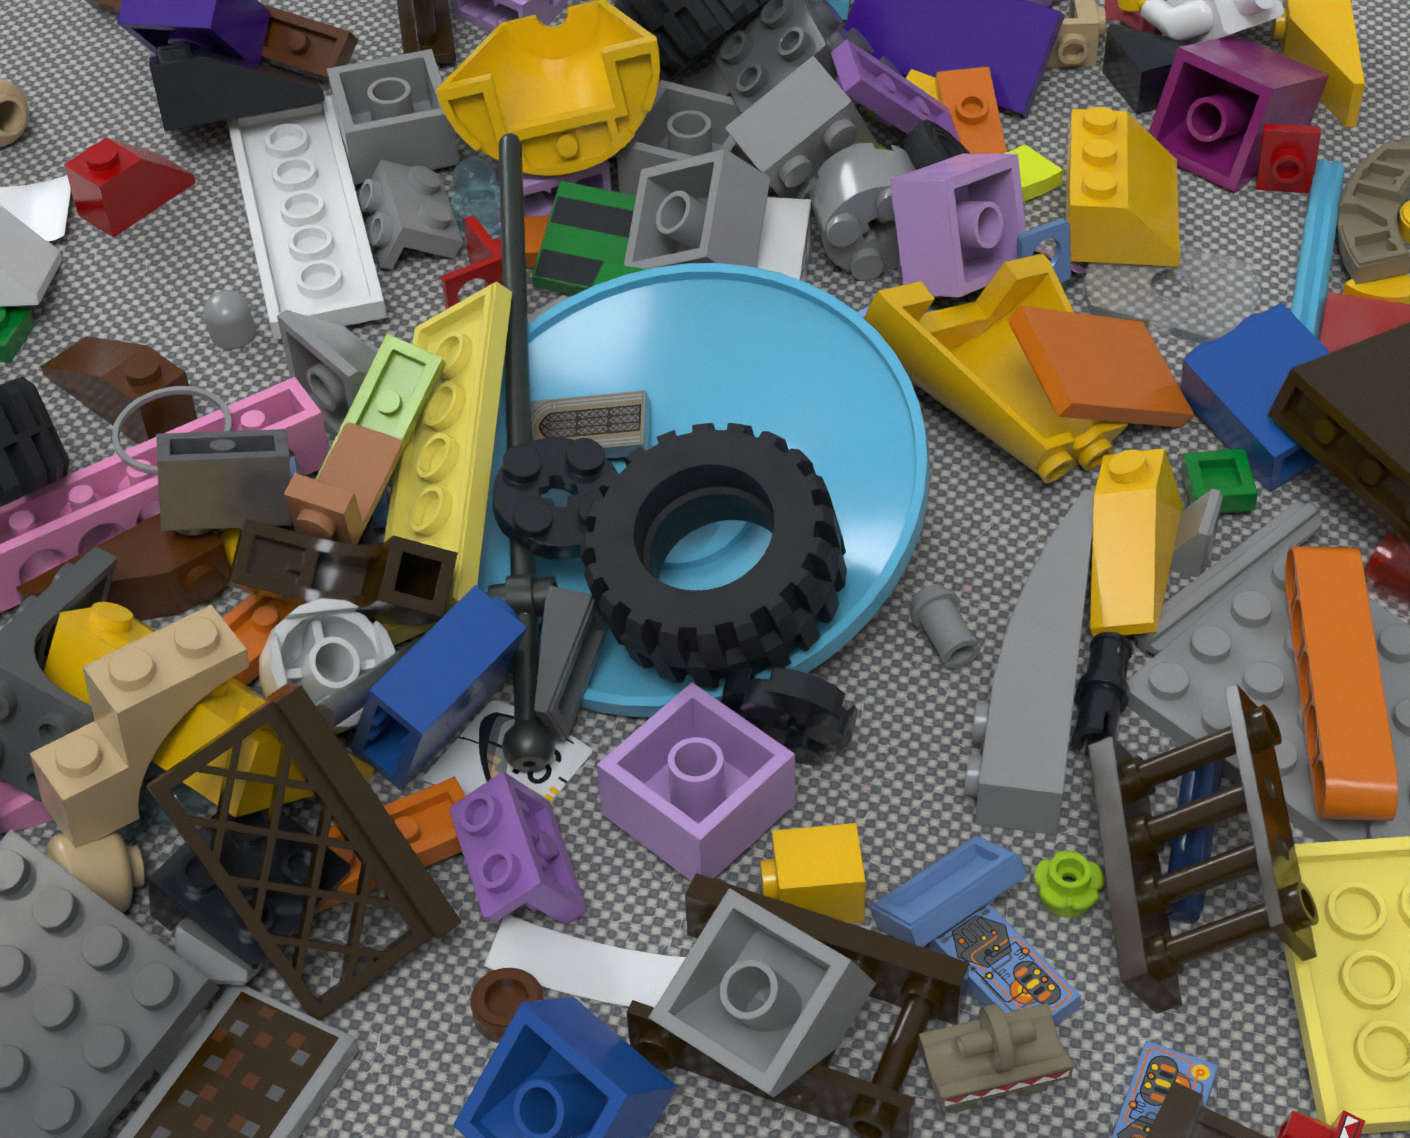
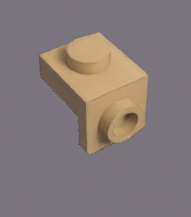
[1046,0,1106,68]

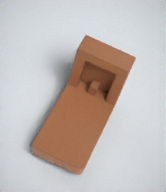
[284,423,403,544]

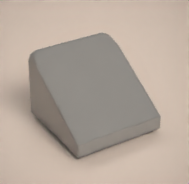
[1170,489,1223,577]
[175,918,265,985]

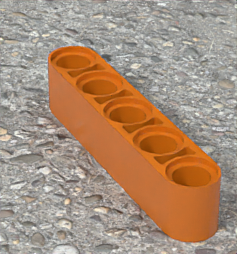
[1285,546,1398,821]

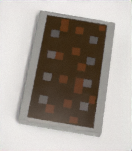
[117,985,359,1138]

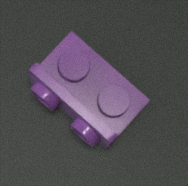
[450,771,588,925]

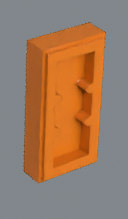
[935,67,1007,154]

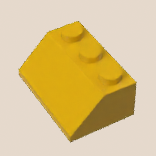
[1065,107,1180,267]

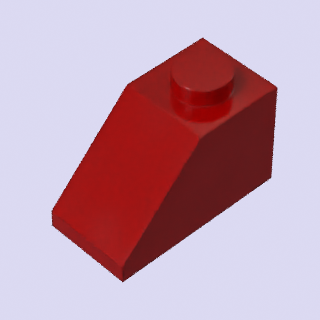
[64,137,196,238]

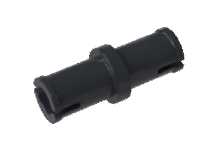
[1072,631,1133,756]

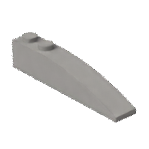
[964,489,1095,835]

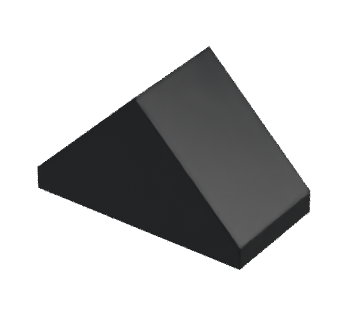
[1102,24,1195,115]

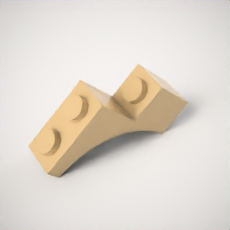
[30,605,249,848]

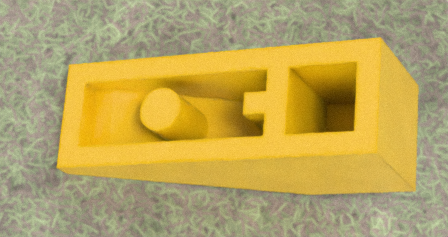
[1271,0,1365,127]
[1090,448,1183,637]

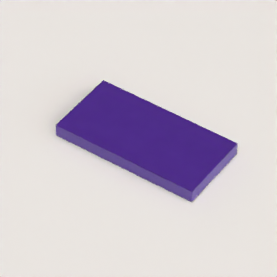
[844,0,1065,117]

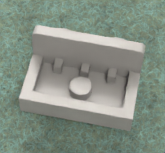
[358,159,463,270]

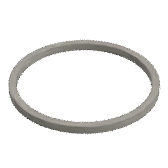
[112,386,232,475]

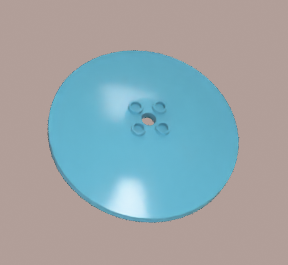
[477,263,930,717]

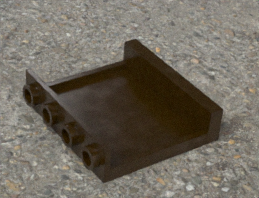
[1268,322,1410,544]

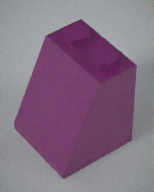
[1149,35,1329,192]

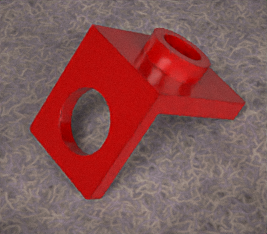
[1256,124,1321,193]
[441,215,503,309]

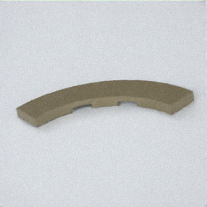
[1337,136,1410,284]

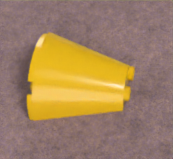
[436,0,660,176]
[864,253,1128,484]

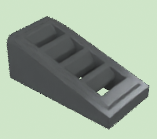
[534,586,609,741]

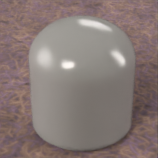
[203,290,256,349]

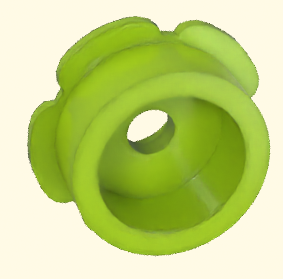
[1033,850,1104,918]

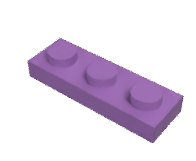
[830,39,961,142]

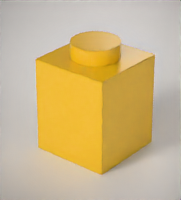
[760,823,866,923]

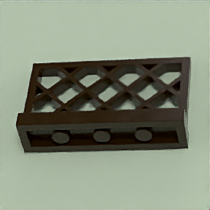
[146,683,462,1021]

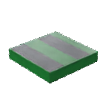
[532,181,636,295]

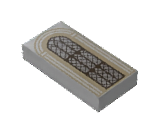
[530,390,651,459]

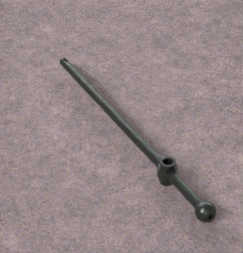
[487,133,558,772]

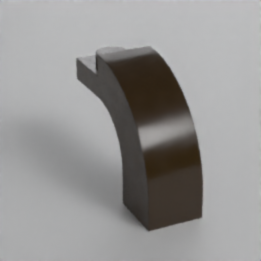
[227,519,458,625]

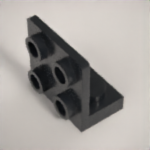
[148,808,350,969]

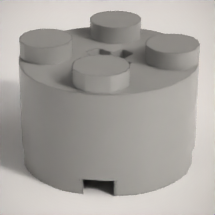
[809,143,918,281]

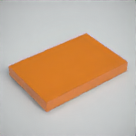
[1008,306,1195,428]

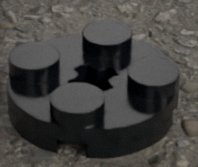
[492,437,618,560]
[720,667,858,765]

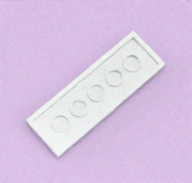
[227,95,387,340]

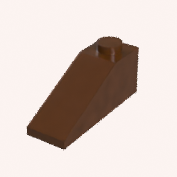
[40,336,198,444]
[16,513,230,621]

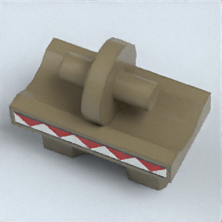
[918,1003,1073,1114]

